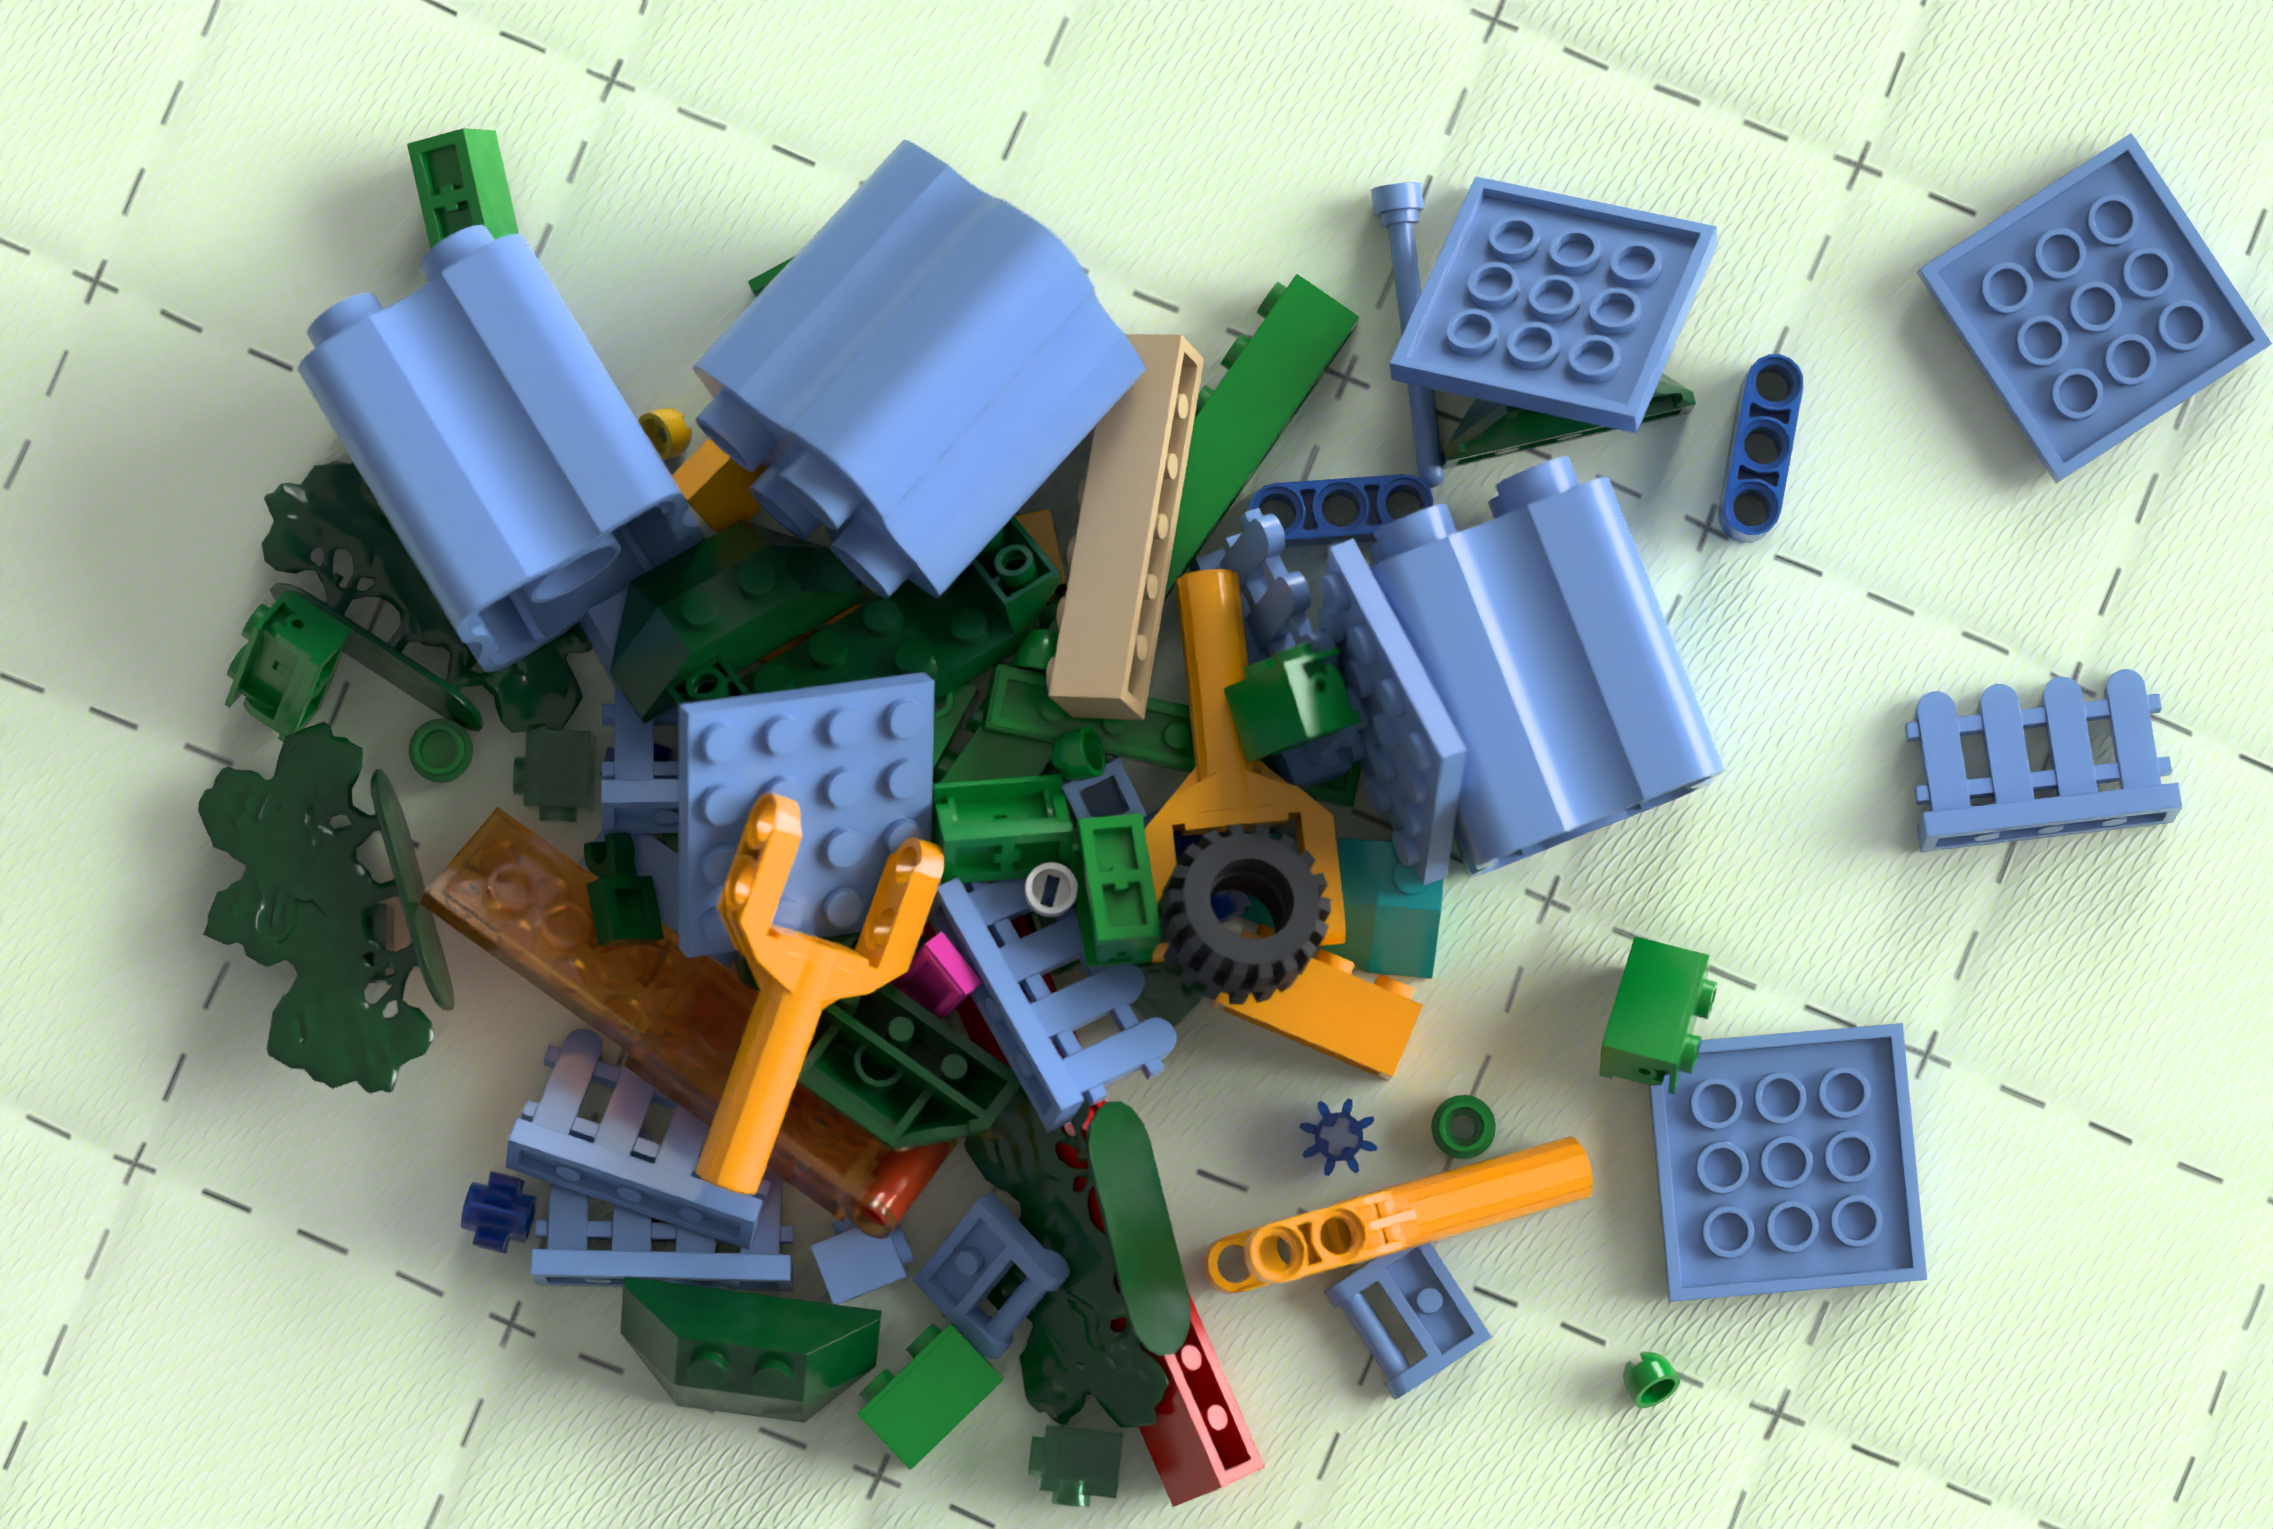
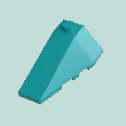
[1188,832,1444,979]

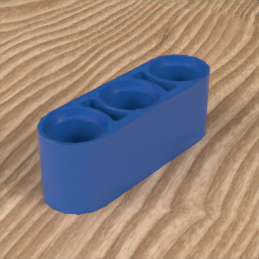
[1718,354,1804,543]
[1249,474,1433,547]

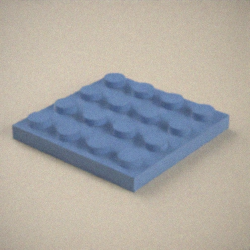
[1917,133,2272,484]
[1389,176,1718,434]
[1317,539,1466,886]
[679,672,934,958]
[1648,1023,1927,1302]

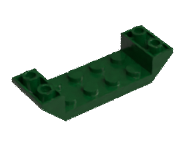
[665,516,1062,708]

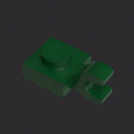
[584,832,664,947]

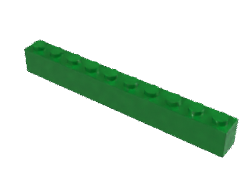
[932,274,1360,799]

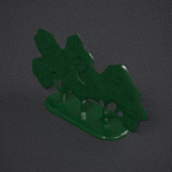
[261,461,593,733]
[198,722,455,1094]
[964,1087,1191,1428]

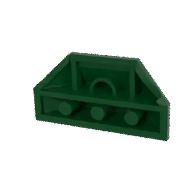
[1442,373,1696,469]
[610,520,864,724]
[796,937,1022,1153]
[620,1277,882,1423]

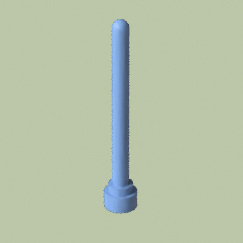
[1371,182,1444,488]

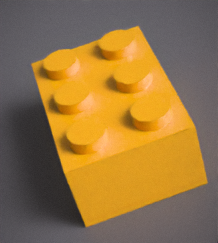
[1211,924,1423,1081]

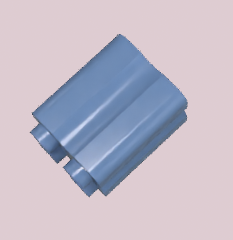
[692,140,1146,599]
[298,225,704,672]
[1369,456,1725,878]

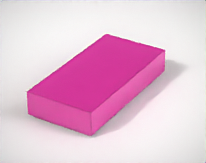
[889,932,983,1021]

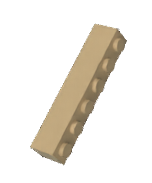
[1046,334,1204,720]

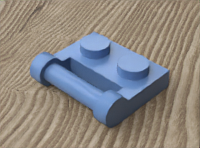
[913,1192,1070,1359]
[1324,1243,1492,1400]

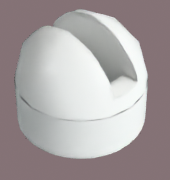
[1024,862,1078,917]

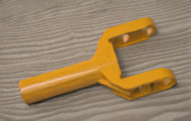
[1145,569,1346,963]
[695,793,944,1195]
[1202,1136,1593,1294]

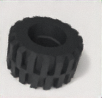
[1157,824,1331,1005]

